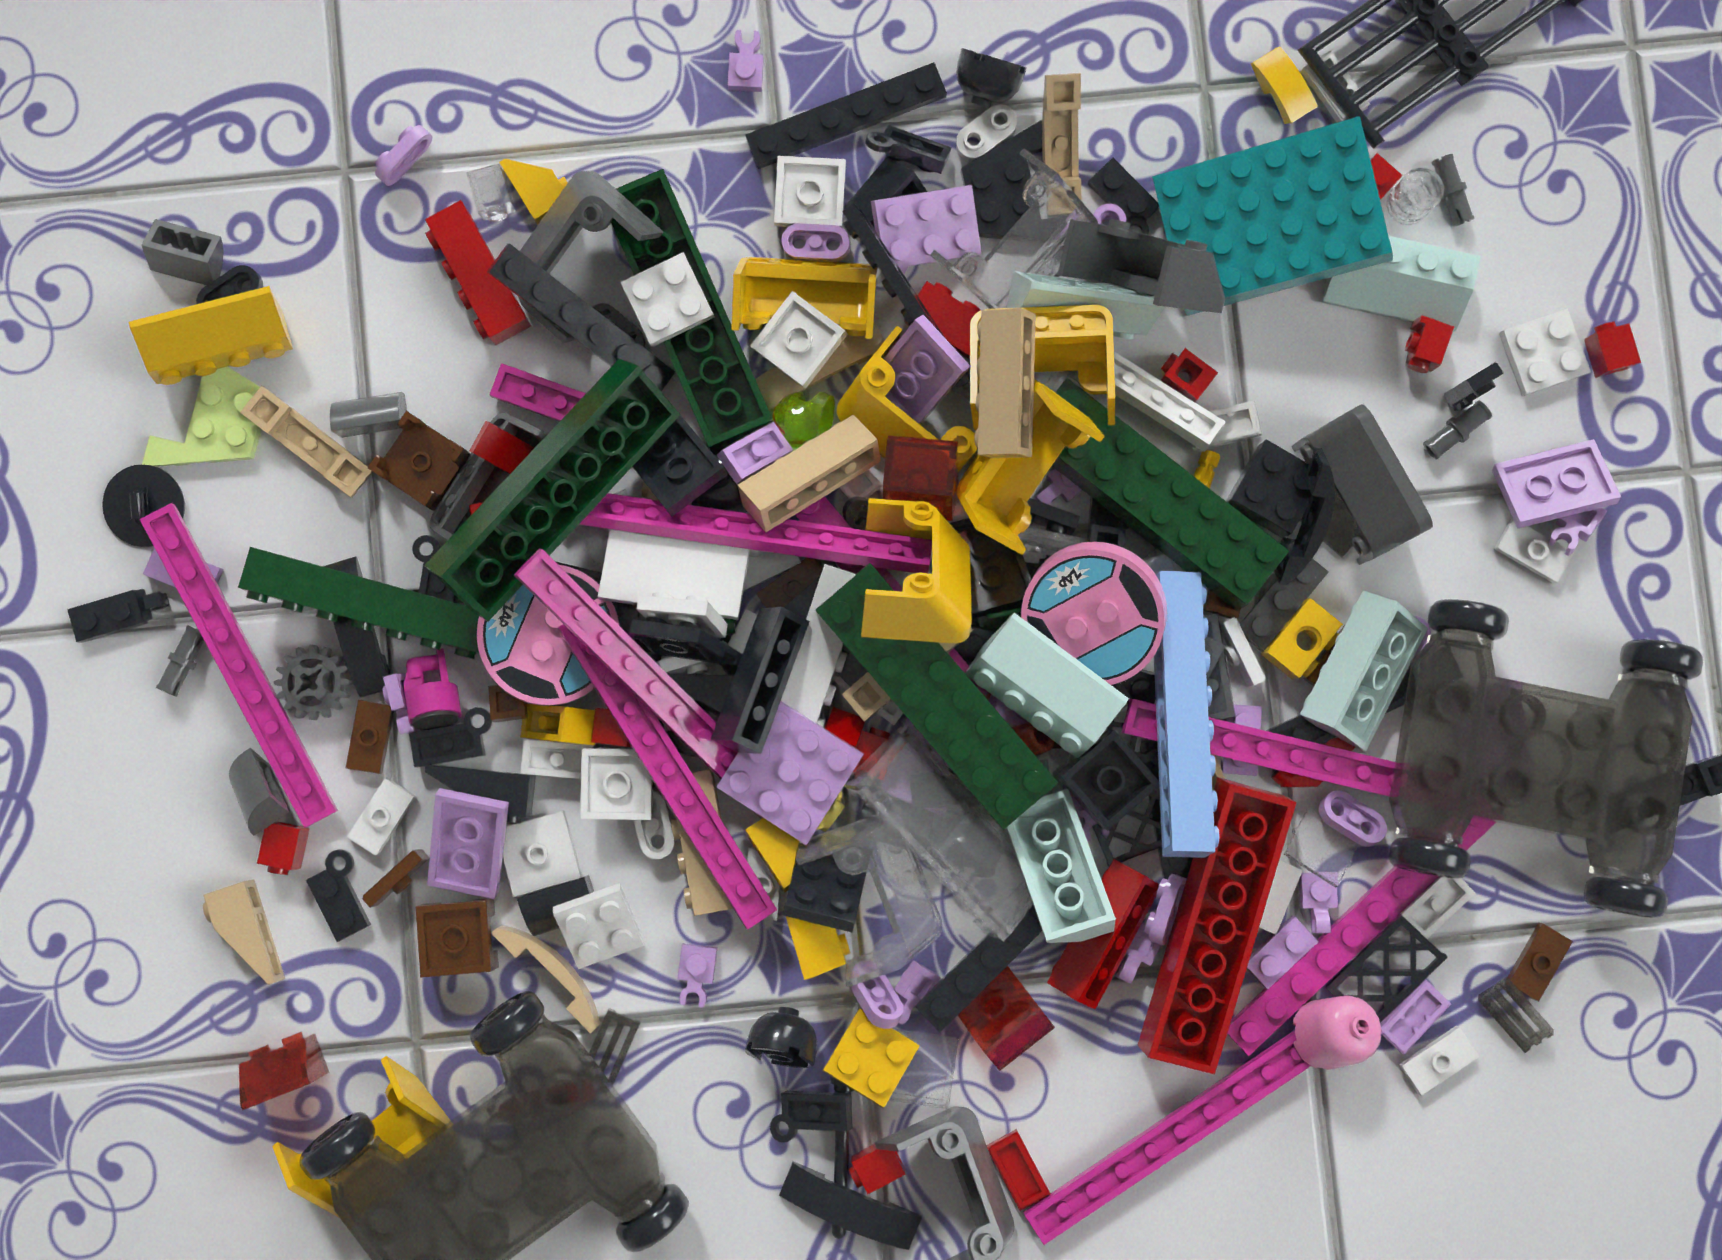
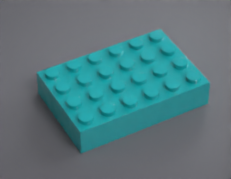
[1152,116,1393,316]

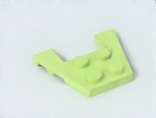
[142,367,262,468]

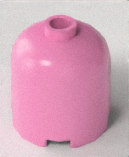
[1293,995,1382,1070]

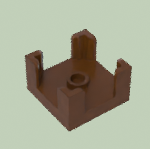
[368,411,470,511]
[415,898,499,978]

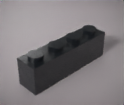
[711,607,810,754]

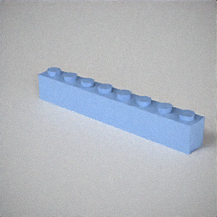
[1154,571,1219,858]

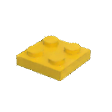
[822,1008,920,1108]

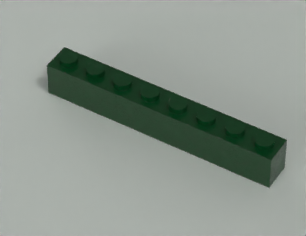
[238,547,479,660]

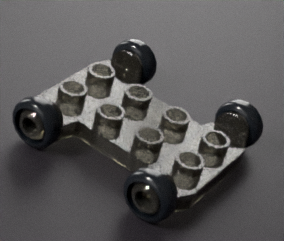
[1389,599,1703,918]
[300,991,689,1260]

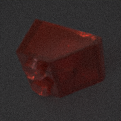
[882,435,958,521]
[958,966,1055,1071]
[239,1031,330,1110]

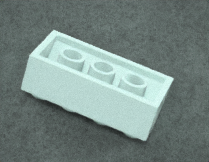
[1322,236,1481,332]
[1007,271,1164,339]
[1300,590,1428,751]
[965,613,1129,758]
[1007,789,1116,943]

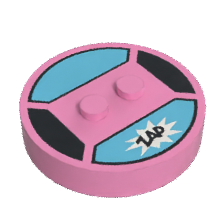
[1021,542,1167,685]
[477,564,619,706]

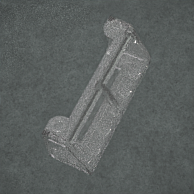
[844,725,1033,941]

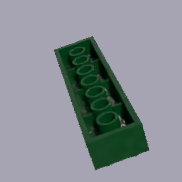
[611,169,773,451]
[424,358,681,622]
[1052,378,1289,612]
[815,563,1058,830]

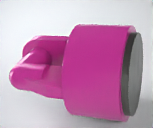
[404,648,462,730]

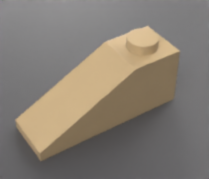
[203,880,285,985]

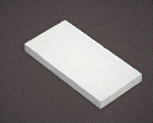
[598,529,750,620]

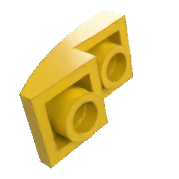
[1250,47,1318,124]

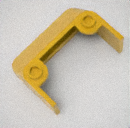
[731,257,877,339]
[970,305,1115,430]
[836,326,977,493]
[956,379,1104,555]
[861,498,972,643]
[272,1056,458,1221]

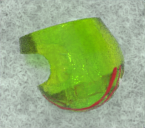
[772,392,835,448]

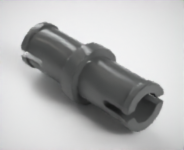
[1431,154,1475,227]
[1423,400,1492,460]
[156,625,204,697]

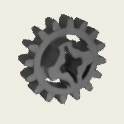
[274,645,353,720]

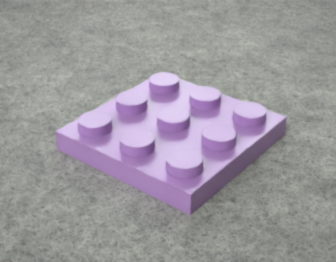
[717,701,864,845]

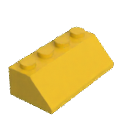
[128,286,293,385]

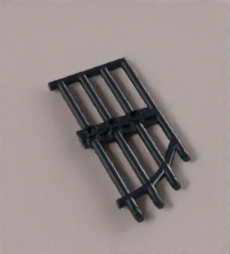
[1298,0,1584,149]

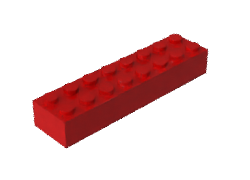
[1137,777,1297,1075]

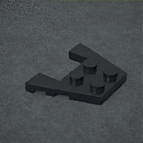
[960,120,1078,244]
[629,617,742,675]

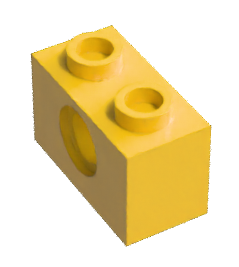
[1260,598,1343,680]

